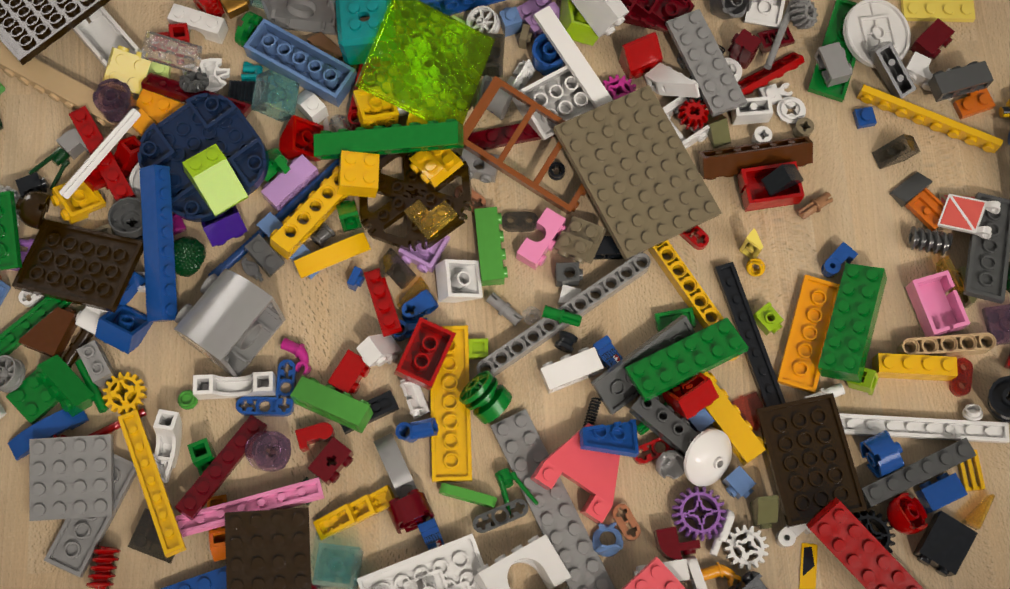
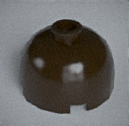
[16,191,51,229]

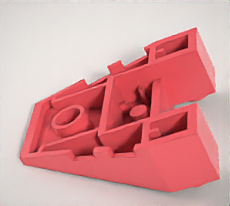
[530,423,620,523]

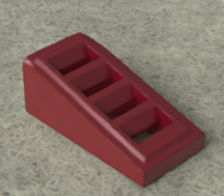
[756,27,795,54]

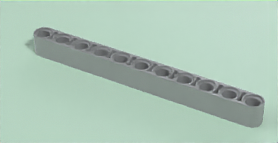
[477,253,651,377]

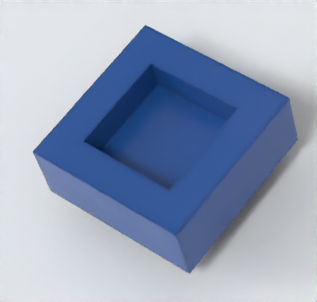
[853,107,877,129]
[347,266,365,291]

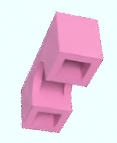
[516,207,567,270]

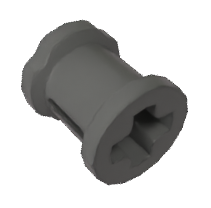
[310,223,335,248]

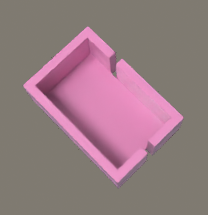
[905,270,970,337]

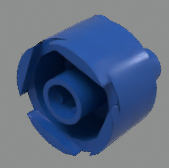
[531,33,566,76]
[859,430,905,478]

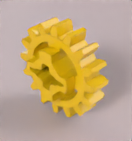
[102,372,147,415]

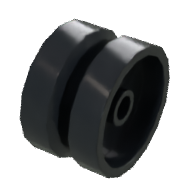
[987,376,1010,424]

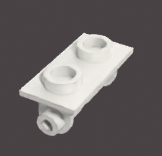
[507,59,535,91]
[399,379,430,420]

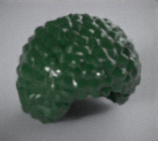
[174,236,206,277]

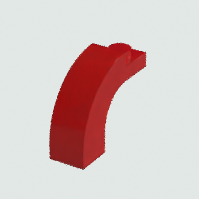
[84,135,141,192]

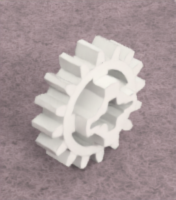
[723,525,769,570]

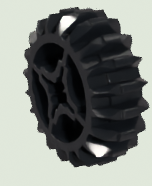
[854,510,896,553]

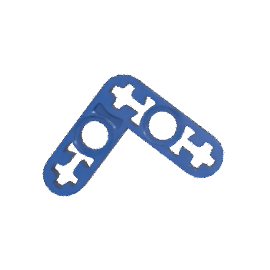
[236,359,297,417]

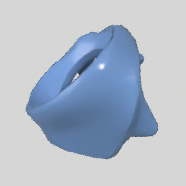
[592,522,623,557]

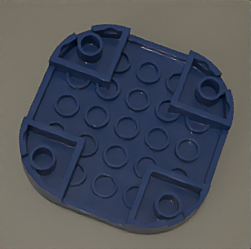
[137,93,269,222]

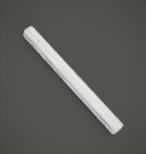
[59,108,141,199]

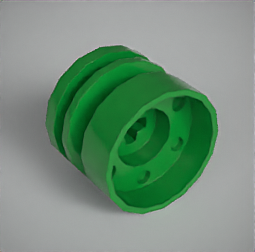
[459,370,512,424]

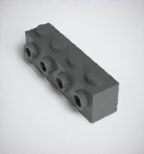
[629,396,701,458]

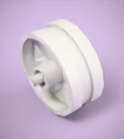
[466,5,501,41]

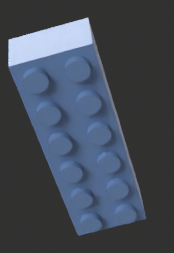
[243,19,357,107]

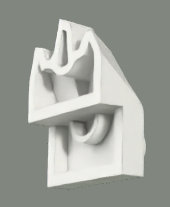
[182,58,230,93]

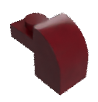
[654,527,701,561]

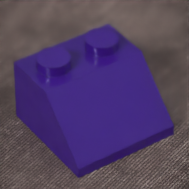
[201,205,247,247]

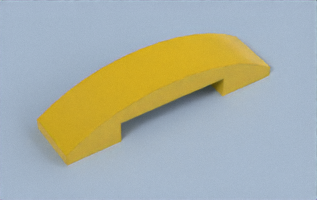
[293,232,371,279]

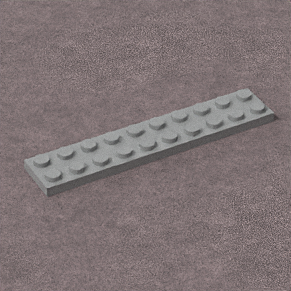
[490,409,615,589]

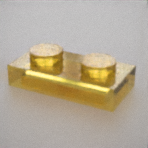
[935,256,964,295]

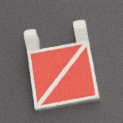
[937,194,1001,239]

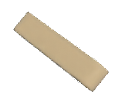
[896,333,996,357]

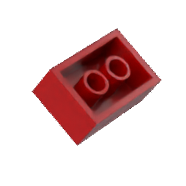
[394,317,456,390]

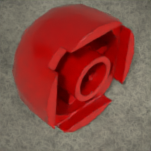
[887,493,928,535]

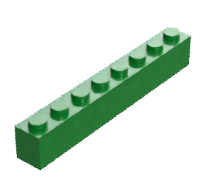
[314,119,464,160]

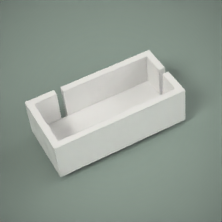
[73,6,142,68]

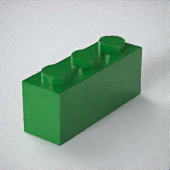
[35,354,95,417]

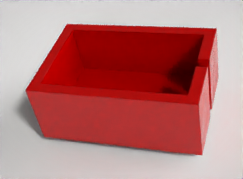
[737,161,805,212]

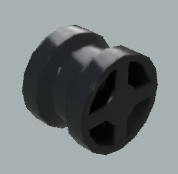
[554,331,578,353]

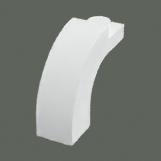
[153,409,182,483]

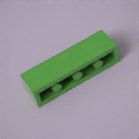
[474,207,508,286]
[290,376,374,433]

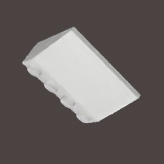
[512,66,595,141]

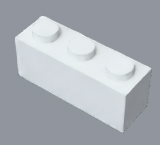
[540,347,604,394]

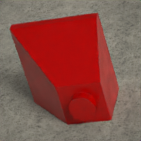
[279,115,324,161]

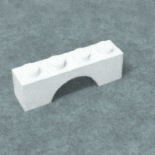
[193,371,277,400]

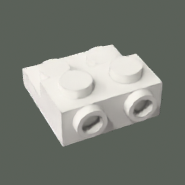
[744,0,785,28]

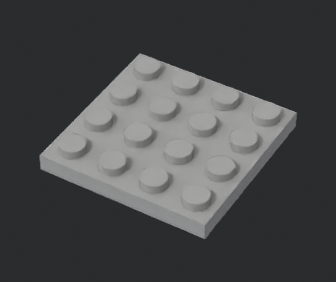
[29,434,114,521]

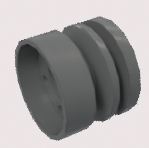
[108,197,143,241]

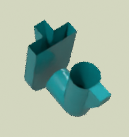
[241,62,266,82]

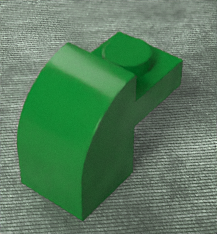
[264,148,290,182]
[187,438,217,476]

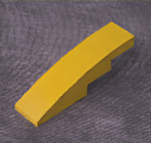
[313,485,395,540]

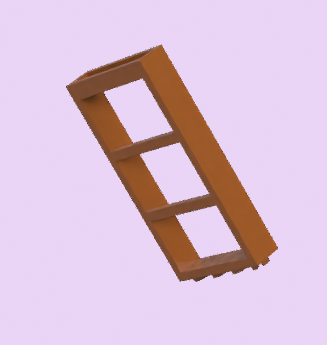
[463,76,587,214]

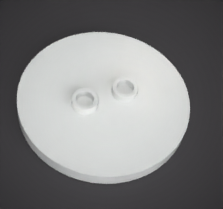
[843,0,911,69]

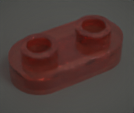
[949,358,973,397]

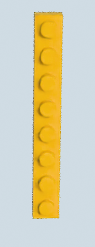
[857,84,1003,153]
[118,409,187,558]

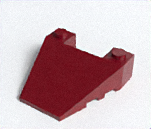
[621,0,695,33]

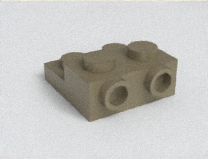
[554,216,607,264]

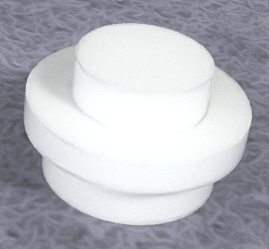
[962,404,983,421]

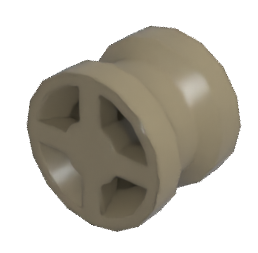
[793,118,814,137]

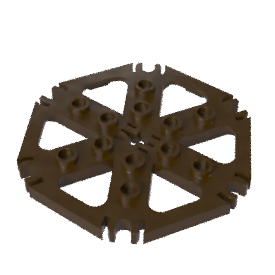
[360,151,473,251]

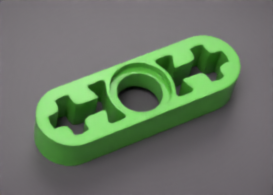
[439,483,497,508]

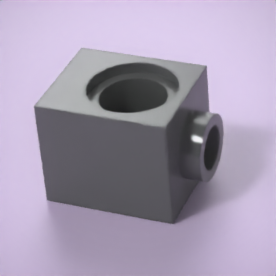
[555,262,583,287]

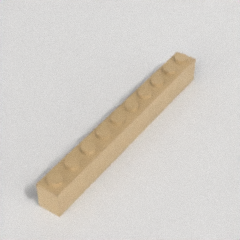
[0,41,141,141]

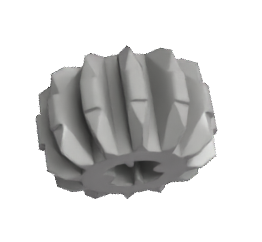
[789,0,818,30]

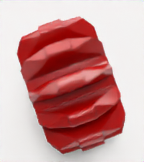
[677,98,709,131]

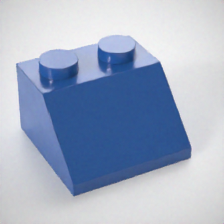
[95,304,153,354]

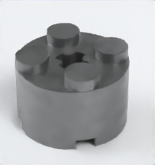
[710,0,752,20]

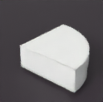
[558,285,581,305]

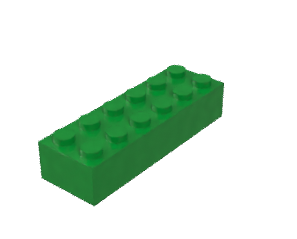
[818,263,887,383]

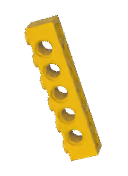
[270,165,348,260]

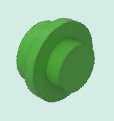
[178,390,198,410]

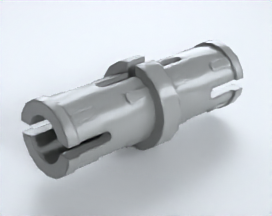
[486,292,523,326]

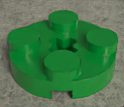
[235,11,263,48]

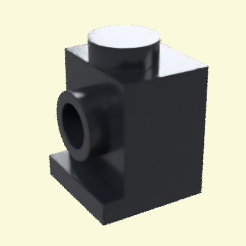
[15,172,49,198]

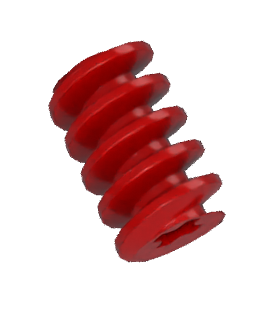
[86,546,121,589]

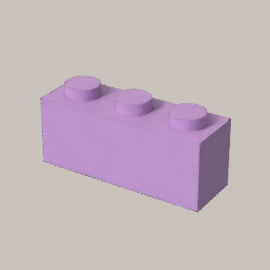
[261,154,319,212]

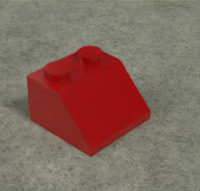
[619,32,663,80]

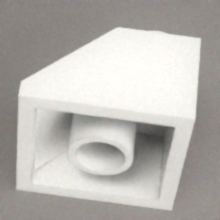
[435,259,483,303]

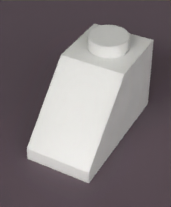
[291,89,329,124]

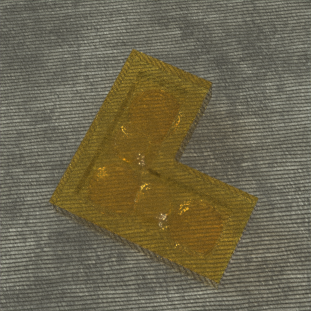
[404,199,458,239]

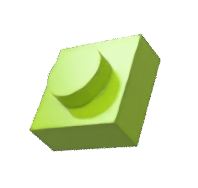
[469,338,488,360]

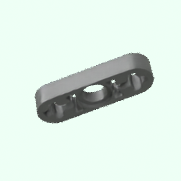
[473,499,529,533]

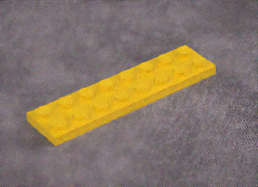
[430,325,472,483]

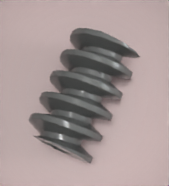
[909,226,953,256]

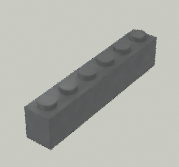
[861,438,976,509]

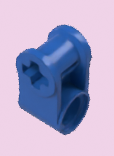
[402,289,439,321]

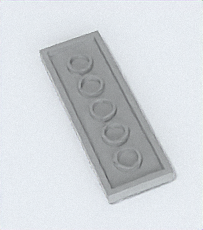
[665,9,747,117]
[44,453,137,578]

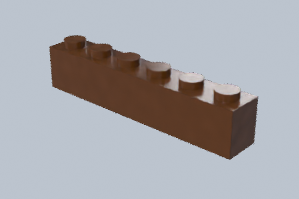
[698,136,813,180]

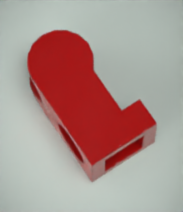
[295,422,335,452]

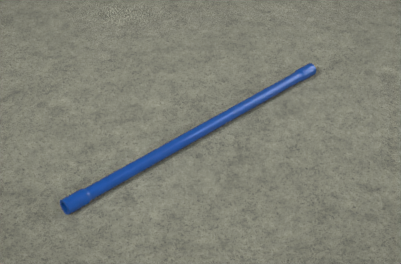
[208,104,397,276]

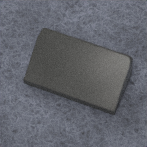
[889,172,933,207]

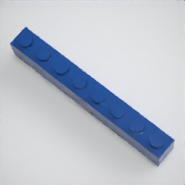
[139,165,178,322]

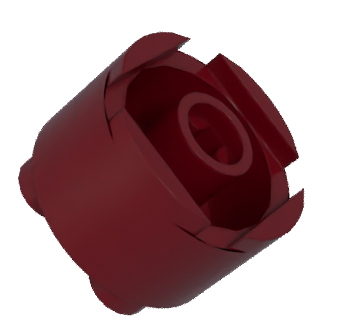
[387,489,434,534]

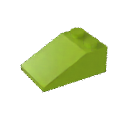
[559,0,599,46]
[182,144,248,217]

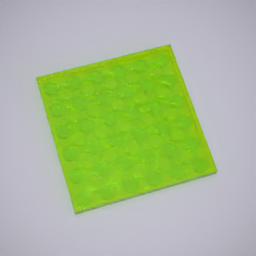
[355,0,495,125]

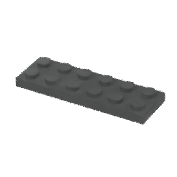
[963,192,1010,304]
[591,315,696,415]

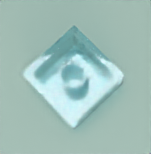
[251,69,300,122]
[312,543,364,589]

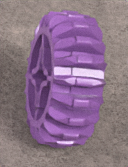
[671,486,726,541]

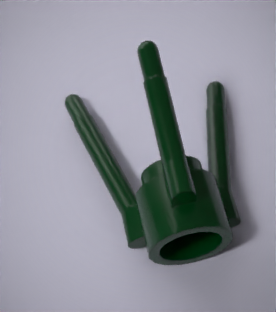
[28,147,70,190]

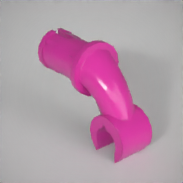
[280,338,311,375]

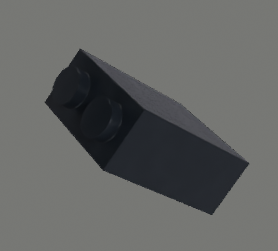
[913,511,978,577]

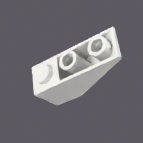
[644,63,700,98]

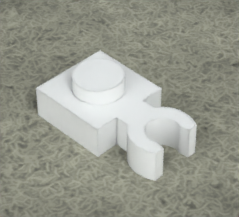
[758,83,793,105]

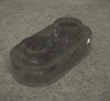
[501,212,538,232]

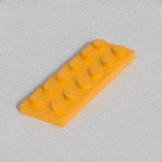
[777,274,840,394]

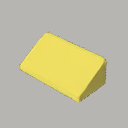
[739,228,763,259]

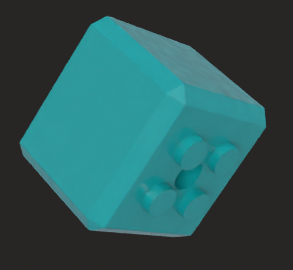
[335,0,399,65]

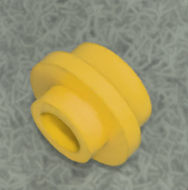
[746,258,765,277]

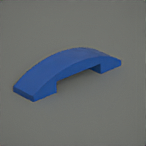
[8,409,89,461]

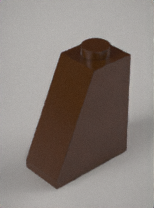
[18,307,77,358]

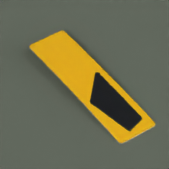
[799,543,818,589]

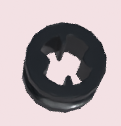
[548,162,565,181]

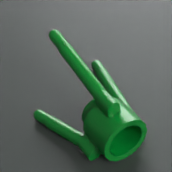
[495,468,538,516]

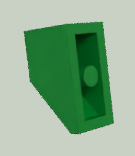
[336,200,362,232]

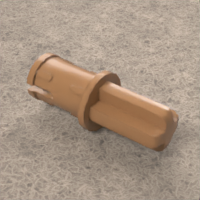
[798,192,833,219]

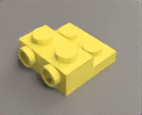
[102,45,151,94]

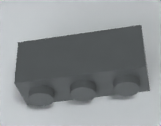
[867,41,917,99]
[928,61,994,102]

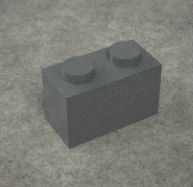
[244,234,285,277]

